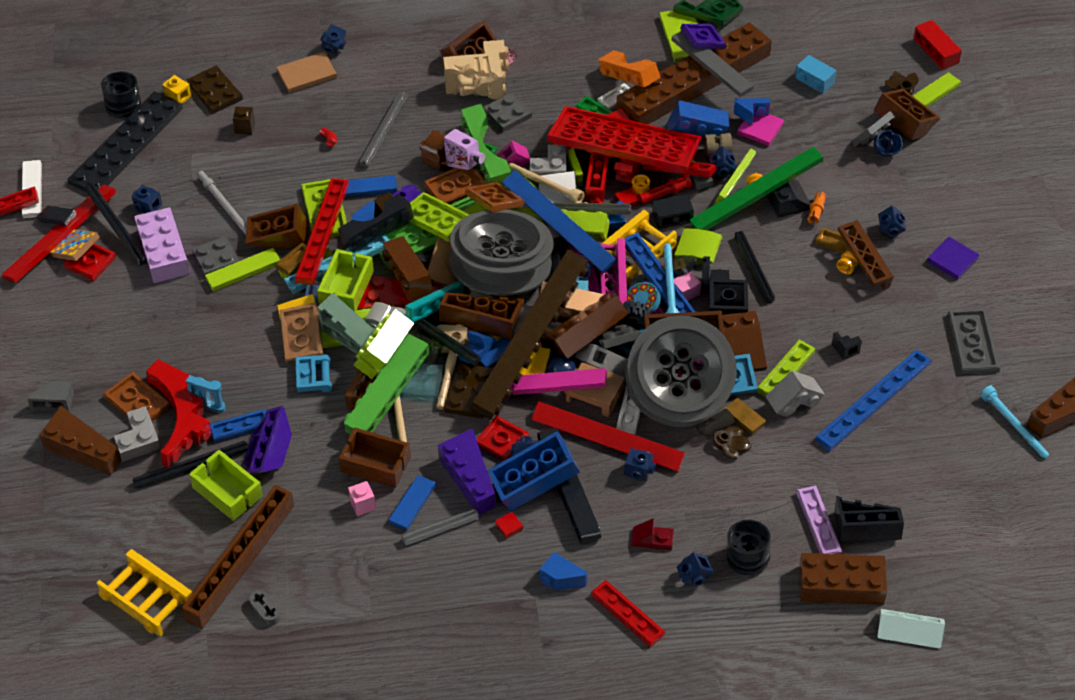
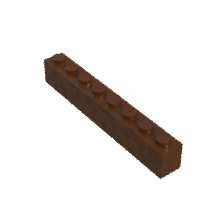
[182,485,294,629]

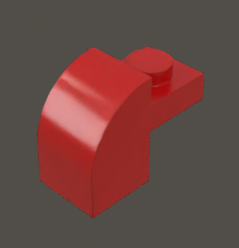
[614,158,641,184]

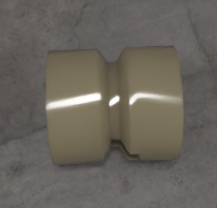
[704,133,732,158]

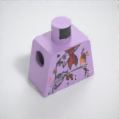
[444,129,485,170]

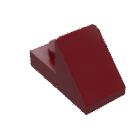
[631,518,674,550]

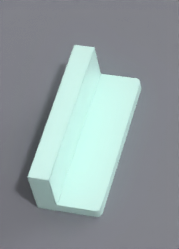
[877,609,945,648]

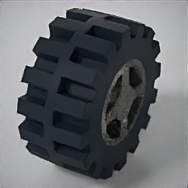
[616,301,651,330]

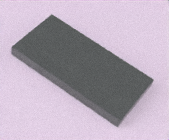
[947,308,1000,374]

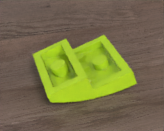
[675,229,722,265]

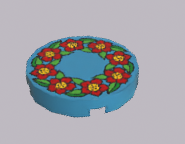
[627,282,661,312]

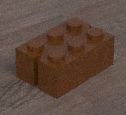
[339,427,411,488]

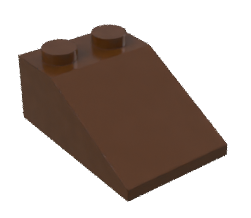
[245,204,307,249]
[722,311,767,371]

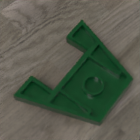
[673,0,743,26]

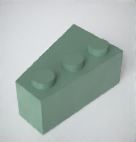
[317,293,374,354]

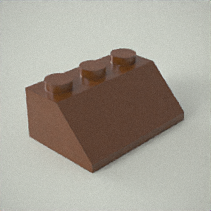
[439,21,497,57]
[874,89,941,140]

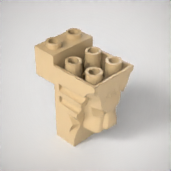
[443,40,509,100]

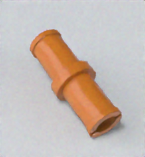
[807,192,826,224]

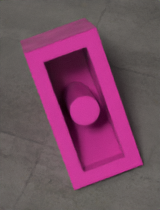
[496,141,530,173]

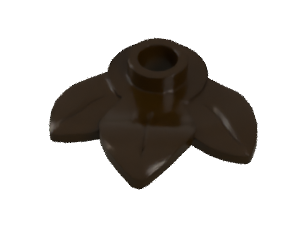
[885,71,919,94]
[713,426,751,460]

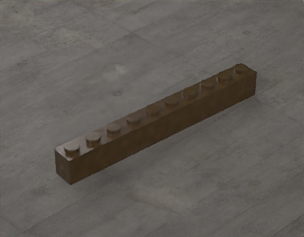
[471,250,588,420]

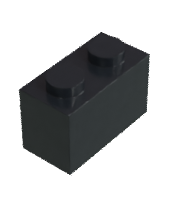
[652,194,694,229]

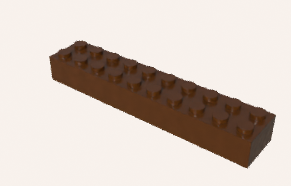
[616,22,772,124]

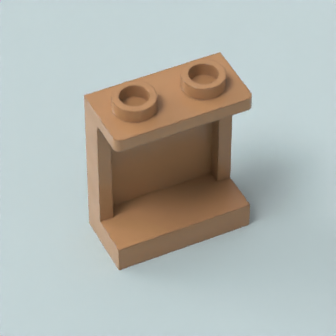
[564,362,625,417]

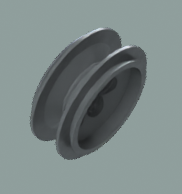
[449,210,553,296]
[625,316,736,428]

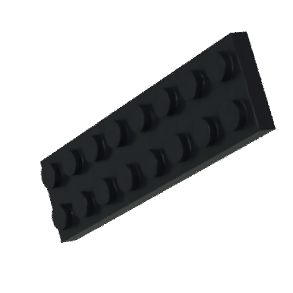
[68,91,183,192]

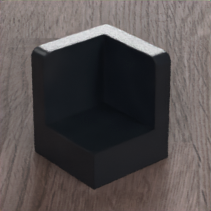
[831,332,862,360]

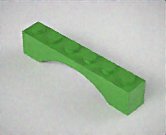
[460,104,511,187]

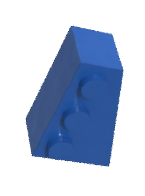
[666,101,729,139]

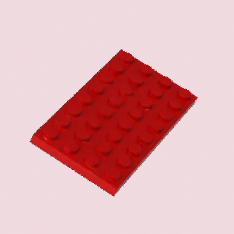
[547,106,701,173]

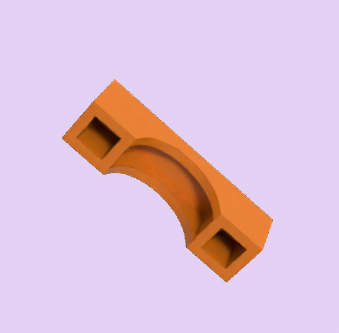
[598,50,660,87]

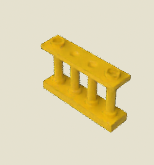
[601,210,677,285]
[97,549,193,637]

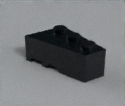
[834,496,904,543]

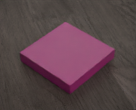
[737,114,784,146]

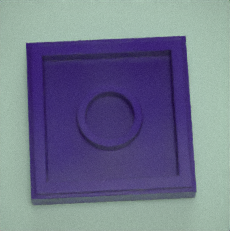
[680,24,726,49]
[927,237,980,280]

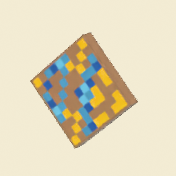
[50,229,100,261]

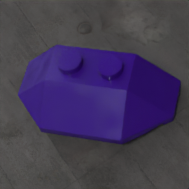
[242,406,292,475]

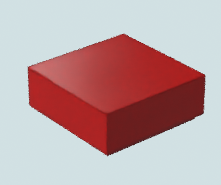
[615,188,639,207]
[495,512,523,539]

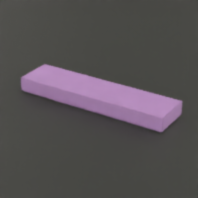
[796,486,842,554]

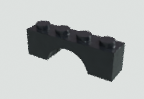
[338,194,414,252]

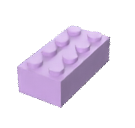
[134,207,190,283]

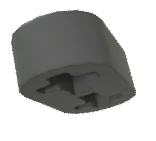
[249,590,281,626]

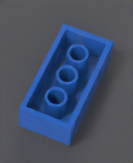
[487,431,580,512]

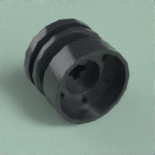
[101,71,141,118]
[727,519,771,575]

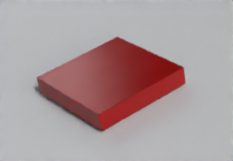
[63,243,116,282]
[476,415,529,461]

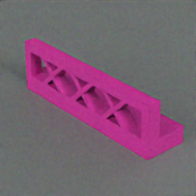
[600,238,627,304]

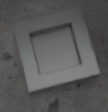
[689,175,713,190]

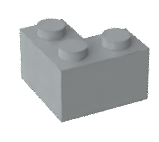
[530,145,566,186]
[765,370,825,417]
[114,406,160,462]

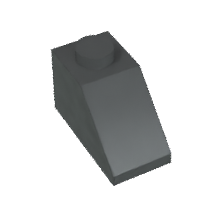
[27,380,74,412]

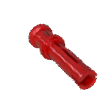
[638,174,692,205]

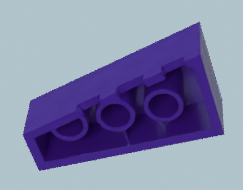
[438,429,496,515]

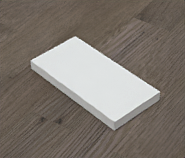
[539,171,576,238]

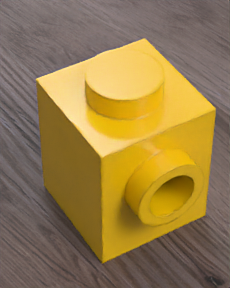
[162,75,192,104]

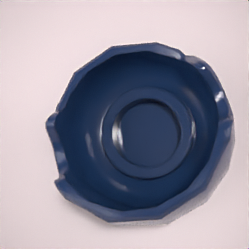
[873,130,903,157]
[546,356,576,373]

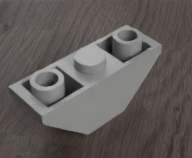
[574,343,627,379]

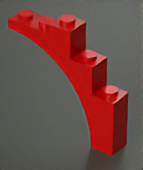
[146,359,211,468]

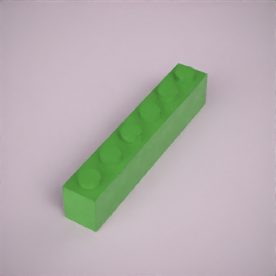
[344,334,429,434]

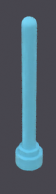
[664,243,680,314]
[980,385,1049,459]

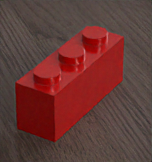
[913,20,962,70]
[585,153,609,203]

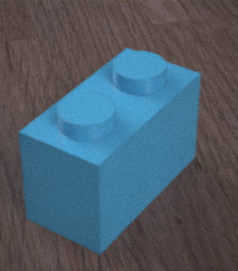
[795,55,837,94]

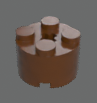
[419,130,452,172]

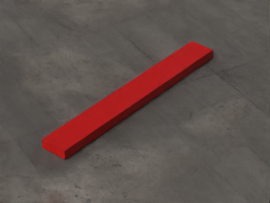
[295,178,349,285]
[1,185,116,283]
[531,401,685,472]

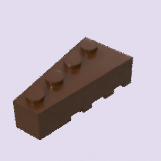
[381,236,433,303]
[439,292,524,340]
[546,293,629,358]
[1027,377,1075,438]
[39,406,121,476]

